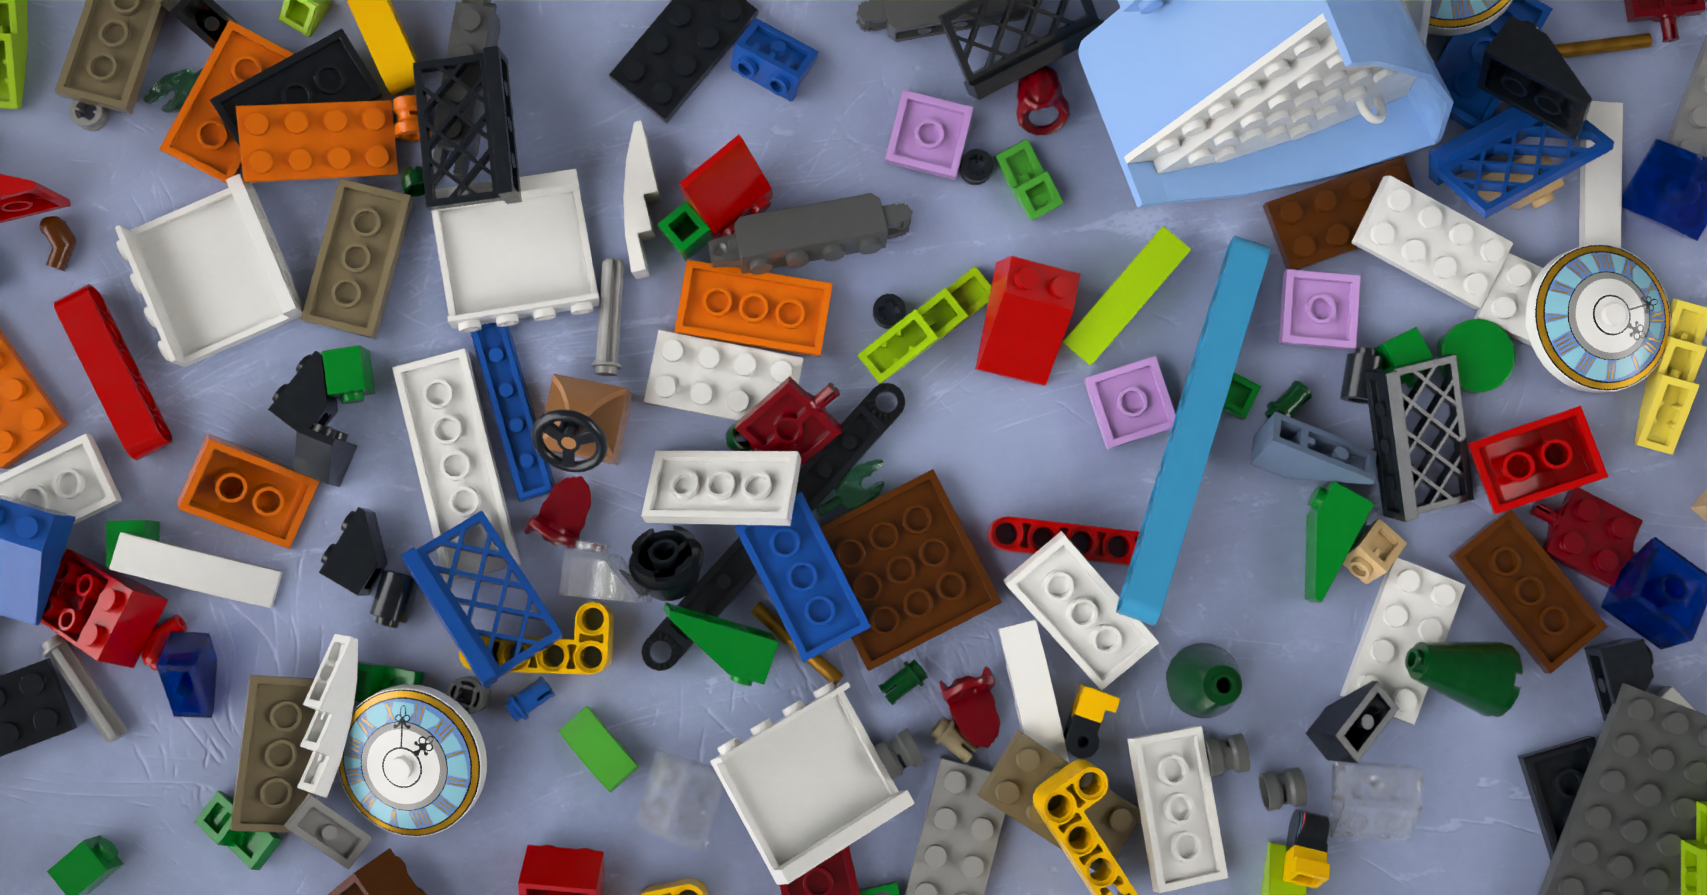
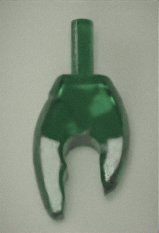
[143,68,203,113]
[816,459,884,517]

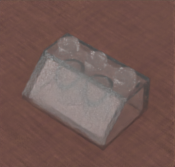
[559,541,652,603]

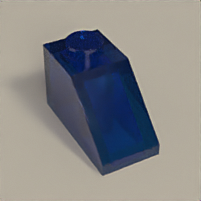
[156,632,217,718]

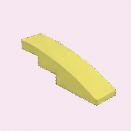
[1634,298,1707,455]

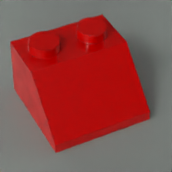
[518,845,605,895]

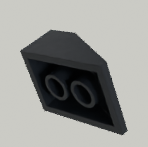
[1477,16,1592,140]

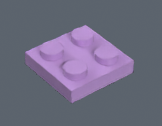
[885,90,974,180]
[1279,269,1361,351]
[1084,356,1176,449]

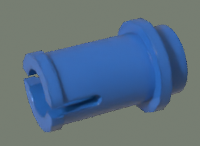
[504,676,555,722]

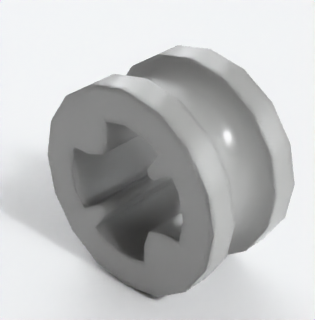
[69,100,109,131]

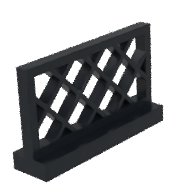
[938,0,1104,100]
[413,46,522,210]
[1364,354,1474,522]

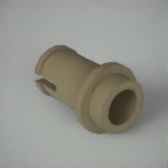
[930,717,979,764]

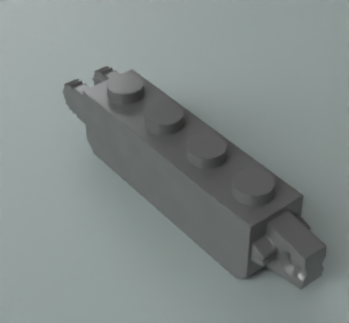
[431,0,500,181]
[856,0,1035,42]
[708,193,913,275]

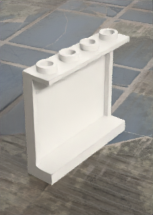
[431,169,600,333]
[115,174,304,367]
[710,681,915,885]

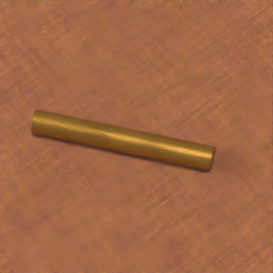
[1554,33,1652,58]
[750,601,844,686]

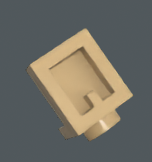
[1343,518,1407,584]

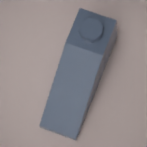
[1251,411,1377,485]

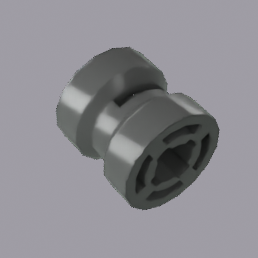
[446,676,492,715]
[874,728,925,780]
[1204,733,1250,777]
[1259,767,1308,811]

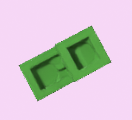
[993,139,1064,221]
[558,706,640,792]

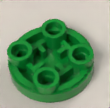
[1437,319,1515,394]

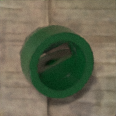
[401,166,425,197]
[725,424,752,451]

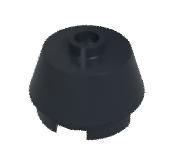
[629,525,704,601]

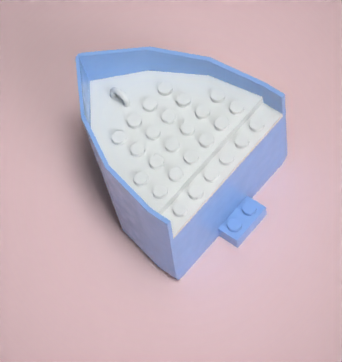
[1078,0,1454,208]

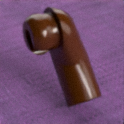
[39,216,76,272]

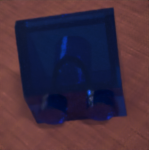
[1622,139,1707,241]
[1601,537,1707,650]

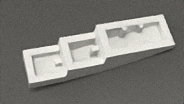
[623,120,662,279]
[109,532,283,608]
[998,619,1069,763]
[297,634,358,798]

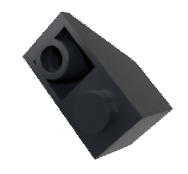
[268,350,338,432]
[294,422,357,487]
[319,507,388,596]

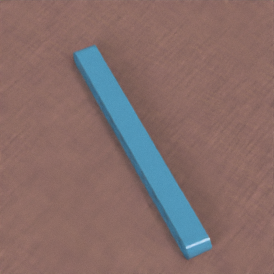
[1116,236,1270,626]

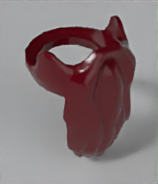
[1016,65,1070,135]
[524,476,591,556]
[939,666,1000,748]

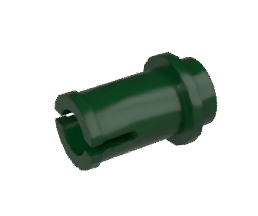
[1265,380,1312,419]
[878,659,928,705]

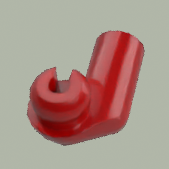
[141,615,187,670]

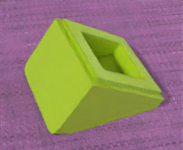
[278,0,332,37]

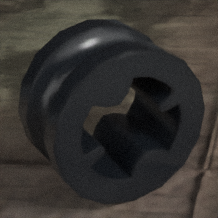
[960,149,993,185]
[873,294,906,329]

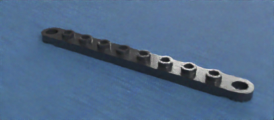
[641,383,905,671]

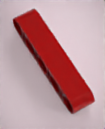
[54,284,173,461]
[987,516,1139,566]

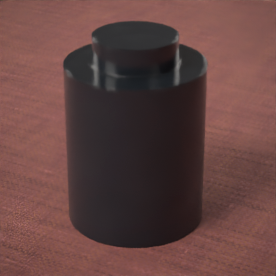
[1340,347,1385,405]
[370,569,418,628]

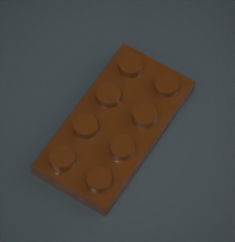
[1263,156,1415,270]
[1449,509,1608,674]

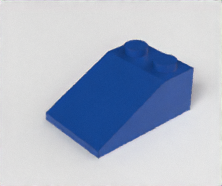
[0,495,76,626]

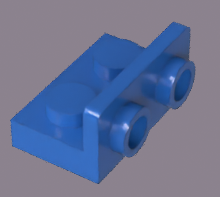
[730,17,819,102]

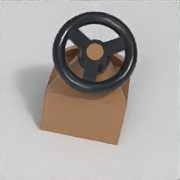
[531,374,633,472]

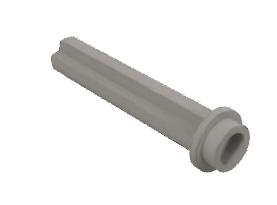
[592,258,624,376]
[42,634,127,743]

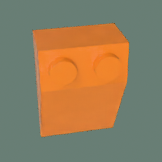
[177,433,320,549]

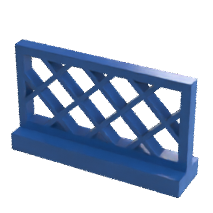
[1429,107,1614,219]
[401,511,564,689]

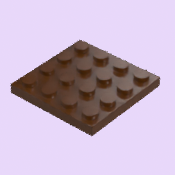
[820,469,1002,671]

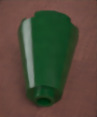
[1405,641,1523,717]
[1166,643,1242,718]

